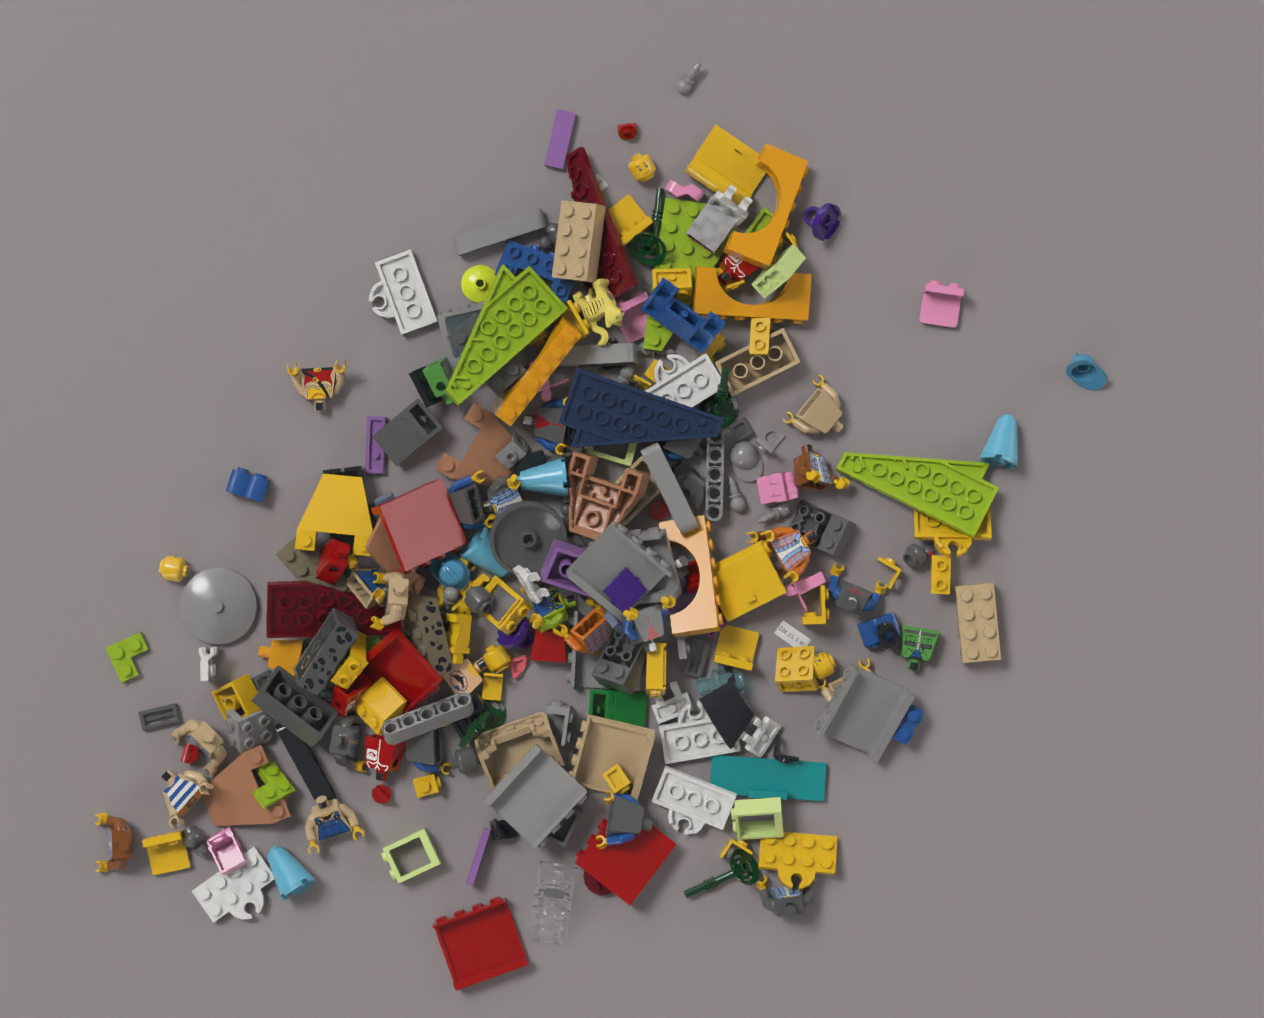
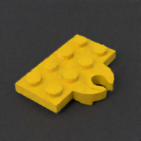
[913,507,992,558]
[758,832,837,891]

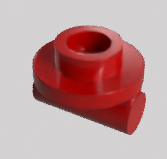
[617,123,637,140]
[180,743,200,764]
[372,784,391,804]

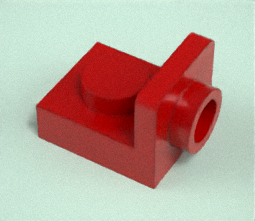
[686,560,700,594]

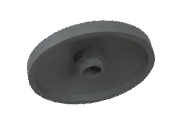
[489,501,567,575]

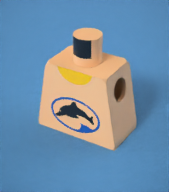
[442,657,487,694]

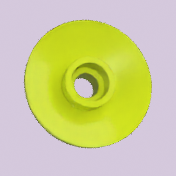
[461,265,496,303]

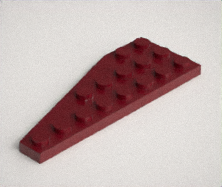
[566,147,638,300]
[266,581,402,638]

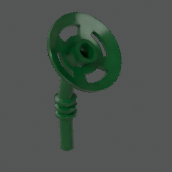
[630,188,667,266]
[700,367,739,428]
[458,695,506,749]
[683,849,759,898]

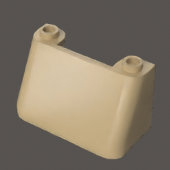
[474,712,565,791]

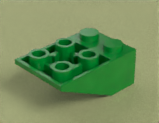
[589,688,647,727]

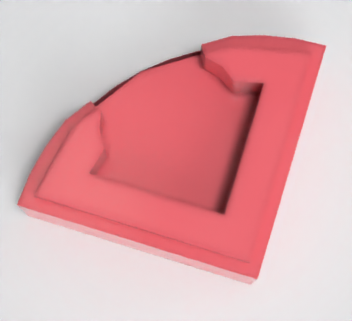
[509,655,527,679]

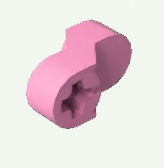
[664,180,705,203]

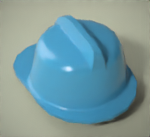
[1066,353,1107,390]
[429,551,470,591]

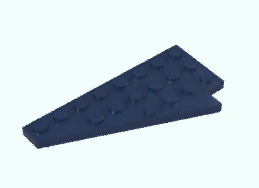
[559,368,724,447]

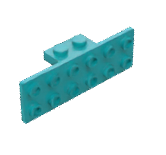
[710,755,827,803]

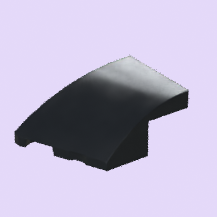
[699,680,755,749]

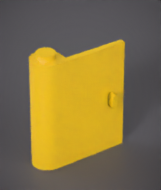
[684,124,766,208]
[713,539,787,622]

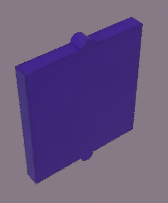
[603,567,647,613]

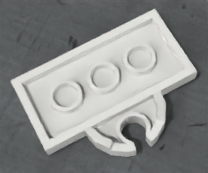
[369,249,438,335]
[646,354,721,407]
[659,700,741,764]
[652,766,737,834]
[192,846,274,923]

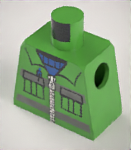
[422,357,454,405]
[901,625,939,671]

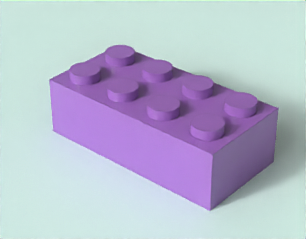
[540,539,592,598]

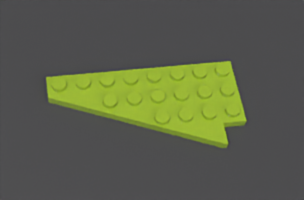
[643,197,737,352]
[445,264,568,406]
[836,452,999,538]

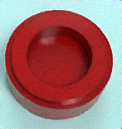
[649,501,668,520]

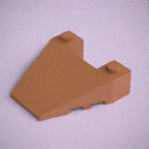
[435,403,517,487]
[568,451,651,539]
[365,517,427,595]
[202,744,293,826]

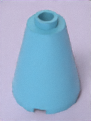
[980,414,1018,469]
[517,458,569,496]
[459,527,510,578]
[267,845,316,901]

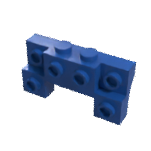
[494,240,575,303]
[641,278,726,354]

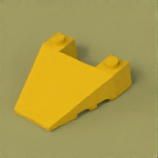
[295,474,374,556]

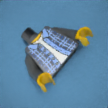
[481,474,525,517]
[329,714,368,773]
[756,875,815,917]

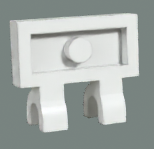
[708,185,753,226]
[513,565,550,604]
[199,646,217,681]
[651,681,694,724]
[739,716,782,758]

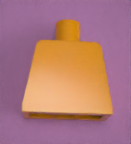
[258,639,305,676]

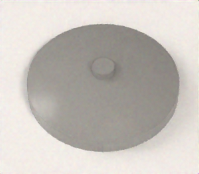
[180,568,257,644]

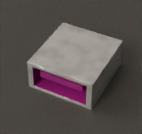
[686,203,736,254]

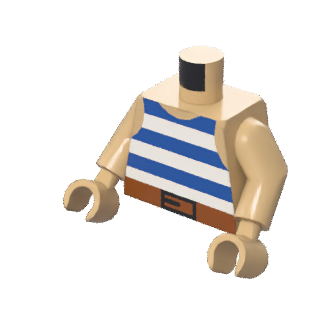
[169,719,227,777]
[161,769,214,829]

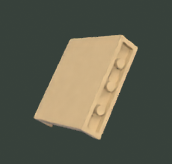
[568,714,655,801]

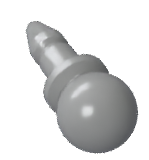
[677,62,701,95]
[639,341,675,356]
[617,365,635,384]
[728,475,745,512]
[757,502,790,524]
[443,586,459,611]

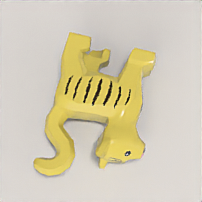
[573,279,624,347]

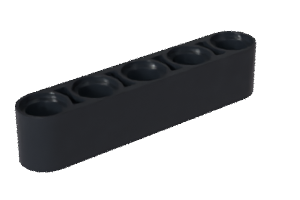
[275,723,337,802]

